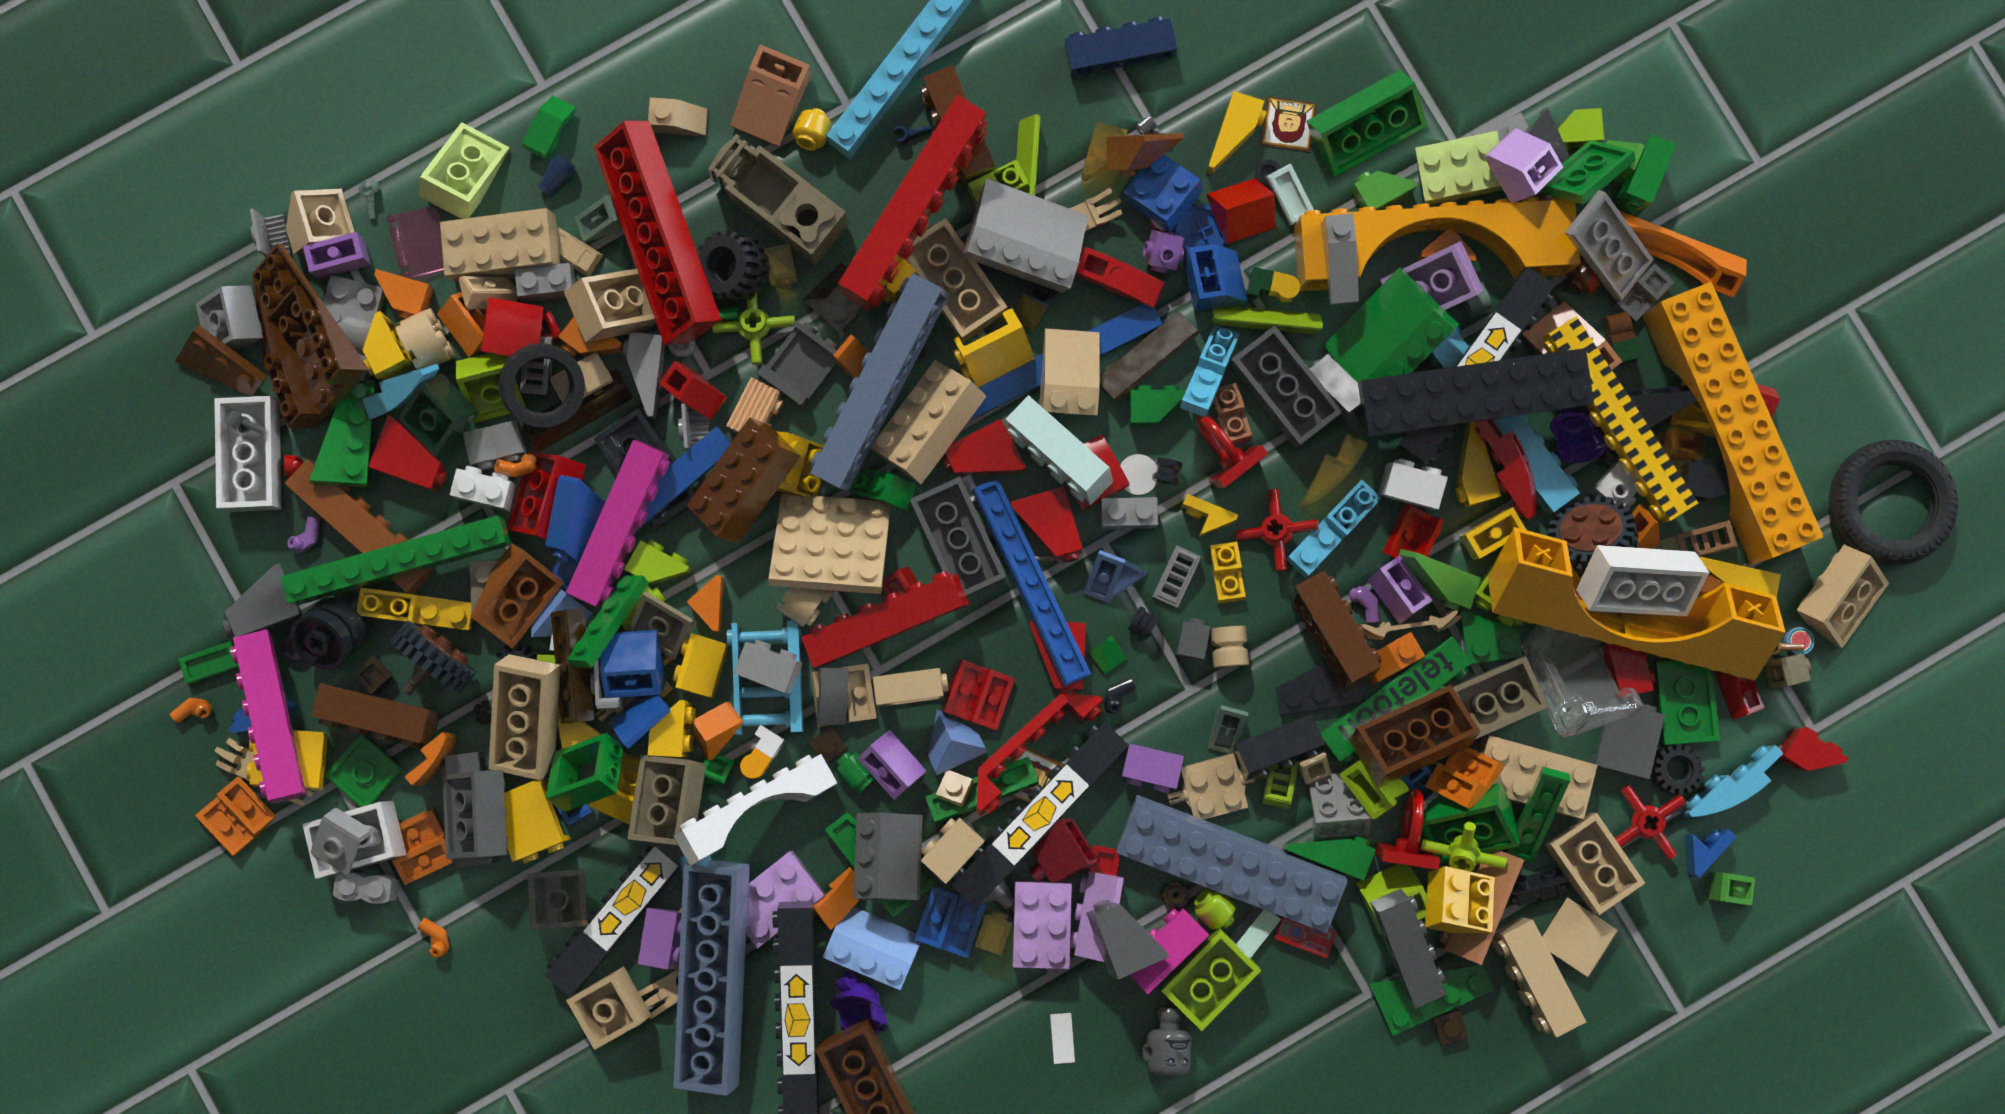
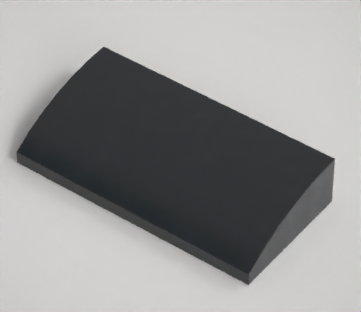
[594,408,697,530]

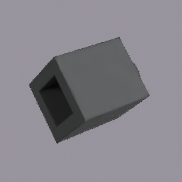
[1175,618,1211,661]

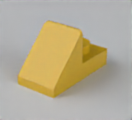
[1181,494,1238,537]

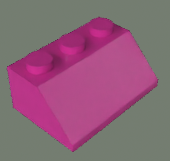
[1130,908,1209,994]

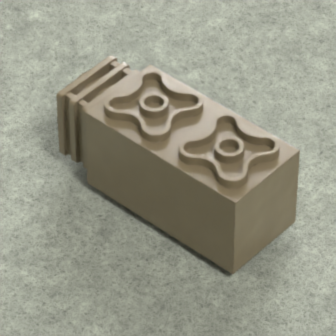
[708,134,849,266]

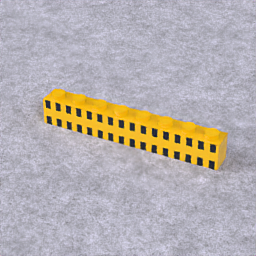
[1542,316,1698,523]

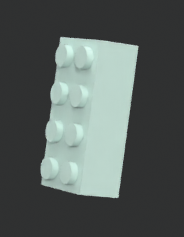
[1006,395,1113,505]

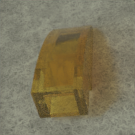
[1300,434,1368,509]

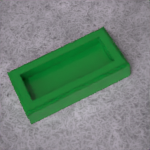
[178,641,239,685]

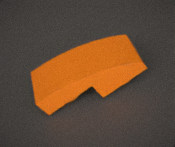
[814,867,859,930]

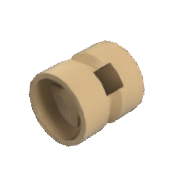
[1210,626,1249,668]

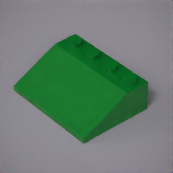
[1324,267,1460,383]

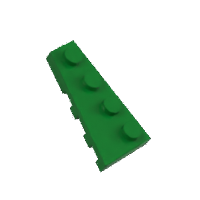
[309,380,375,487]
[824,813,937,919]
[1368,964,1494,1036]

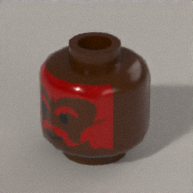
[1567,256,1603,295]

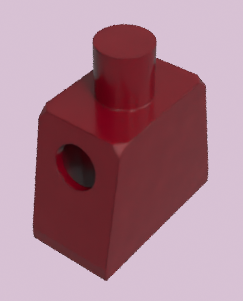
[1030,818,1100,883]

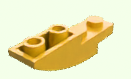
[357,587,473,631]

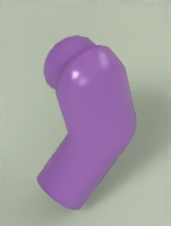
[287,517,321,553]
[1349,586,1380,623]

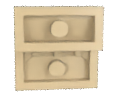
[810,664,877,727]
[1542,897,1618,977]

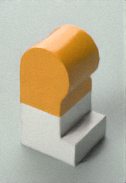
[740,725,786,778]

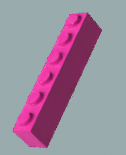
[566,440,670,606]
[231,630,307,804]

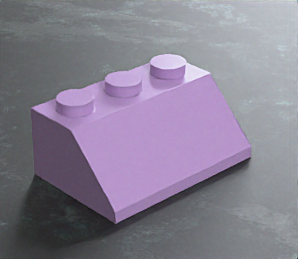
[1070,871,1124,962]

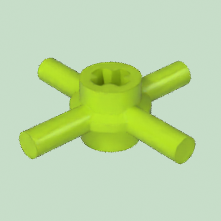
[713,293,795,365]
[1421,822,1507,872]

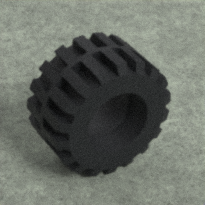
[698,230,769,303]

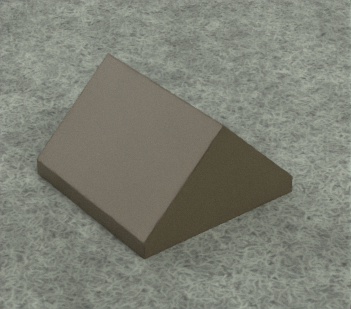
[627,591,698,659]

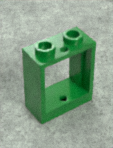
[1614,134,1677,217]
[546,733,624,812]

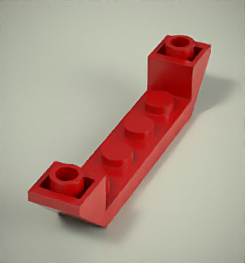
[977,694,1103,817]

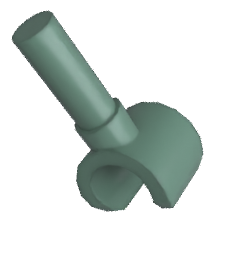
[359,179,379,219]

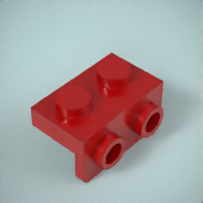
[1382,504,1444,566]

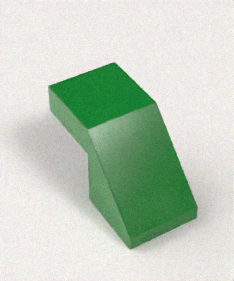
[521,95,576,159]

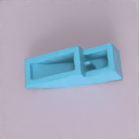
[362,364,439,419]

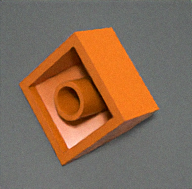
[437,292,486,357]

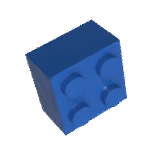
[1124,155,1203,233]

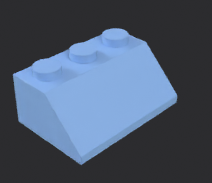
[823,907,921,990]

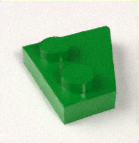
[1458,611,1523,664]

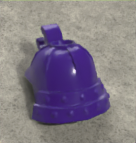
[1549,407,1608,464]
[829,970,889,1034]

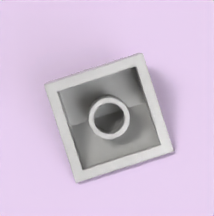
[196,285,263,350]

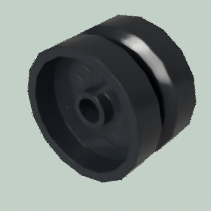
[291,597,366,670]

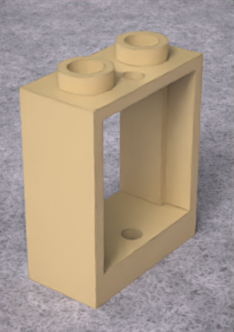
[873,668,949,707]

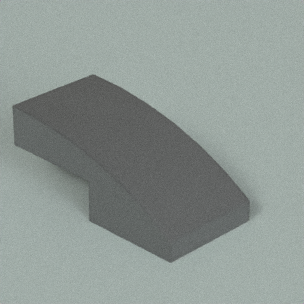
[1613,264,1674,325]
[817,668,848,725]

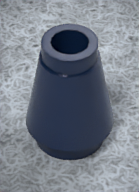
[538,154,576,196]

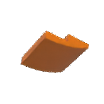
[405,732,458,786]
[1425,747,1505,809]
[195,776,276,858]
[392,807,453,885]

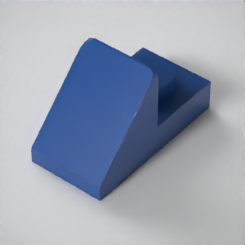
[1685,829,1736,878]

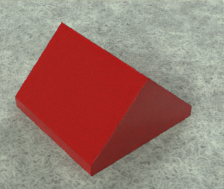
[1206,178,1275,245]

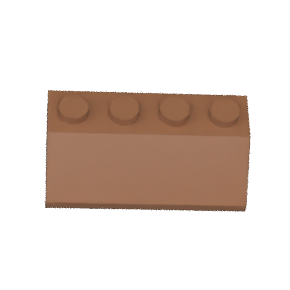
[1439,850,1524,965]

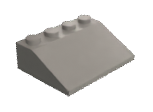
[961,178,1088,293]

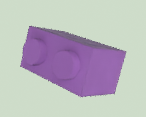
[303,232,371,279]
[1368,556,1433,624]
[857,730,926,800]
[1121,743,1184,793]
[638,908,681,969]

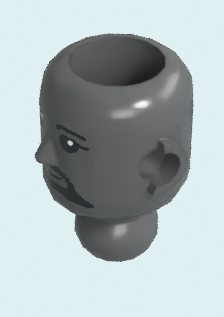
[1142,1006,1193,1077]

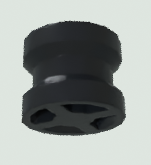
[1152,457,1183,486]
[1128,606,1160,640]

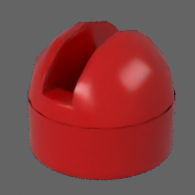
[284,455,303,477]

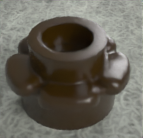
[1162,881,1190,908]

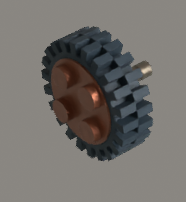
[1547,495,1638,577]
[391,620,477,696]

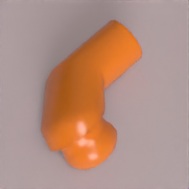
[494,454,536,478]
[170,697,212,724]
[417,918,449,958]

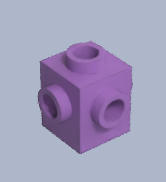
[1143,229,1184,273]

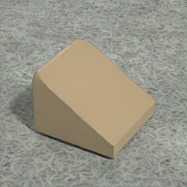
[1299,752,1332,785]

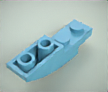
[1180,324,1240,417]
[1286,479,1381,578]
[1681,745,1783,817]

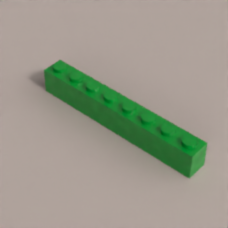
[280,515,511,606]

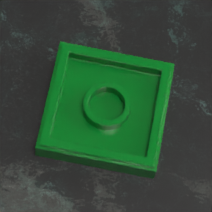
[324,734,405,807]

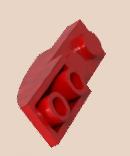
[1075,247,1165,309]
[1475,420,1537,520]

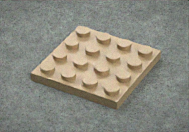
[769,493,891,594]

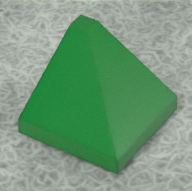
[718,303,740,322]
[1089,635,1127,675]
[703,754,735,785]

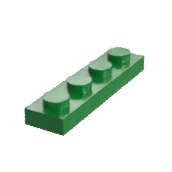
[567,575,649,668]
[925,756,1039,824]
[1506,766,1570,863]

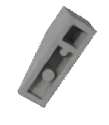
[1321,213,1359,305]
[623,332,666,421]

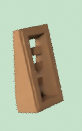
[1675,520,1738,557]

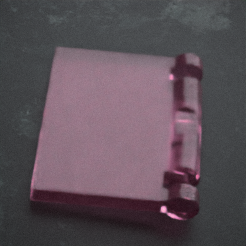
[386,205,444,279]

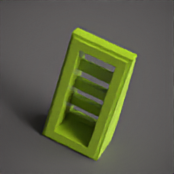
[1262,761,1299,809]

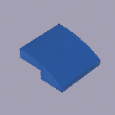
[610,695,671,748]
[914,886,987,958]

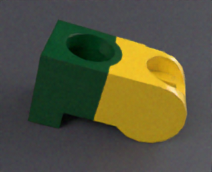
[1246,267,1300,303]

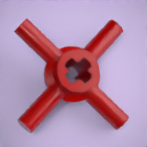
[1236,489,1319,572]
[1615,784,1687,860]

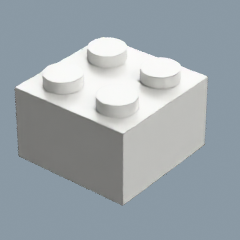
[1378,459,1448,510]

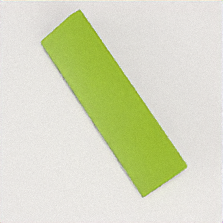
[1016,114,1040,196]
[1211,306,1323,335]

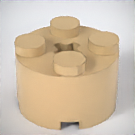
[395,308,456,370]
[775,587,834,627]

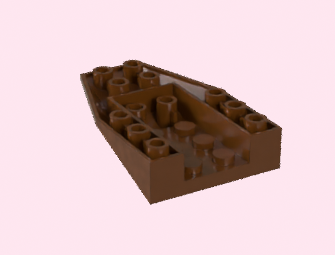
[252,243,369,428]

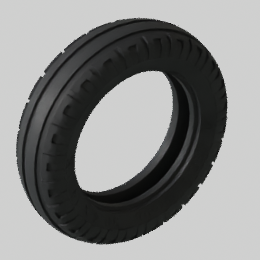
[1829,440,1958,565]

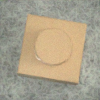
[936,770,974,807]

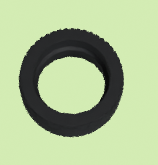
[499,343,585,428]

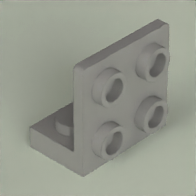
[1308,773,1372,840]

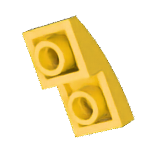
[1210,542,1246,604]

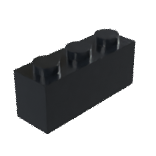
[1233,714,1325,781]

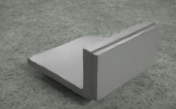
[250,208,292,257]
[678,404,710,451]
[590,660,624,709]
[310,808,372,875]

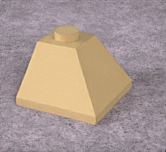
[286,189,355,254]

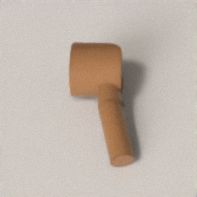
[1772,642,1804,655]

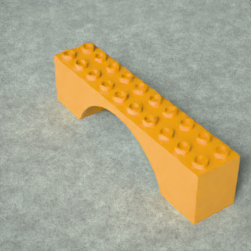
[1294,197,1580,291]
[1642,282,1823,565]
[1488,527,1786,680]

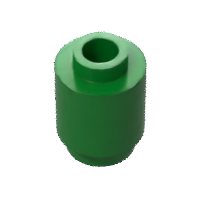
[835,752,875,793]

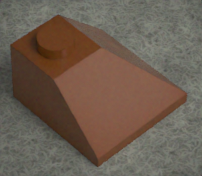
[1106,133,1184,175]

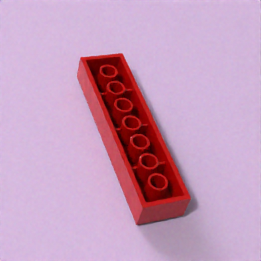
[838,95,988,312]
[593,121,721,345]

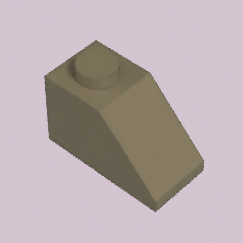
[1764,653,1811,689]

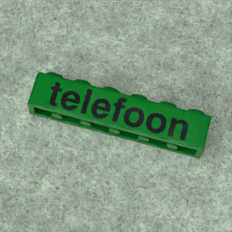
[1320,636,1472,763]

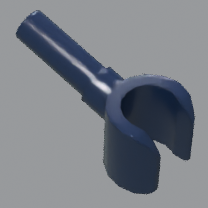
[893,125,932,145]

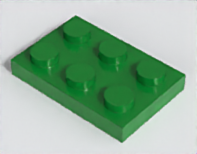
[1540,140,1636,205]
[1654,660,1720,745]

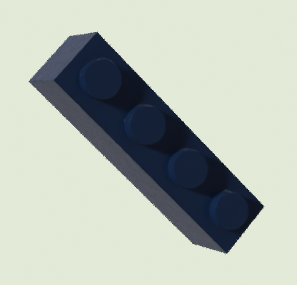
[1064,17,1178,77]

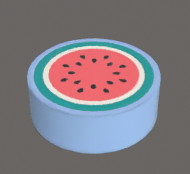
[1784,627,1814,655]

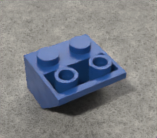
[1183,244,1248,311]
[600,630,666,698]

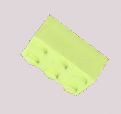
[1415,131,1503,205]

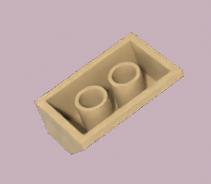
[1797,545,1889,649]

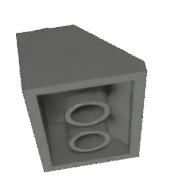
[442,770,508,859]
[853,813,923,901]

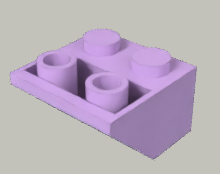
[1484,128,1563,203]

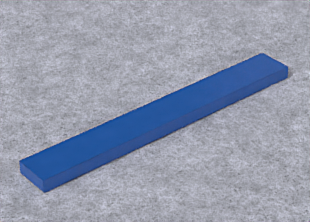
[968,304,1162,422]
[550,427,731,589]
[972,479,1092,687]

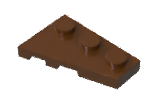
[174,325,267,397]

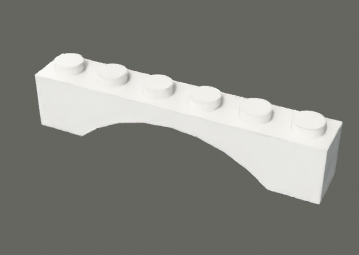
[674,754,837,866]

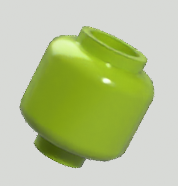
[1194,888,1236,930]

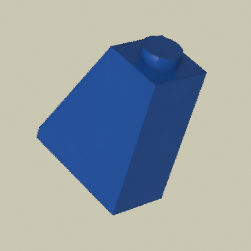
[545,475,605,564]

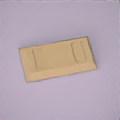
[557,227,604,277]

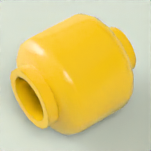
[792,108,832,151]

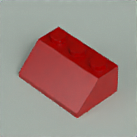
[507,451,586,541]

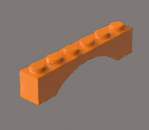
[1618,210,1747,298]

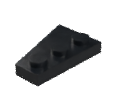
[1275,662,1363,715]

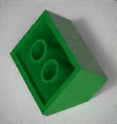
[1422,783,1519,863]

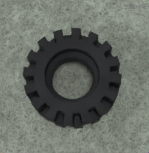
[1650,744,1705,794]

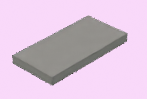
[1565,190,1654,301]

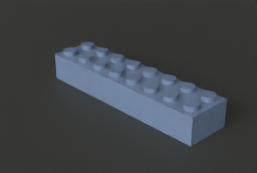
[810,273,949,491]
[1116,795,1347,933]
[673,859,750,1096]

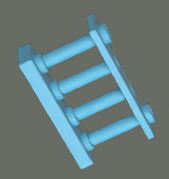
[727,621,804,735]

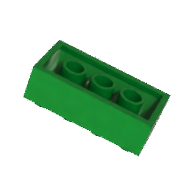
[1306,70,1428,177]

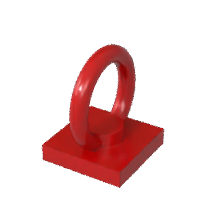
[1195,415,1268,488]
[1375,789,1440,870]

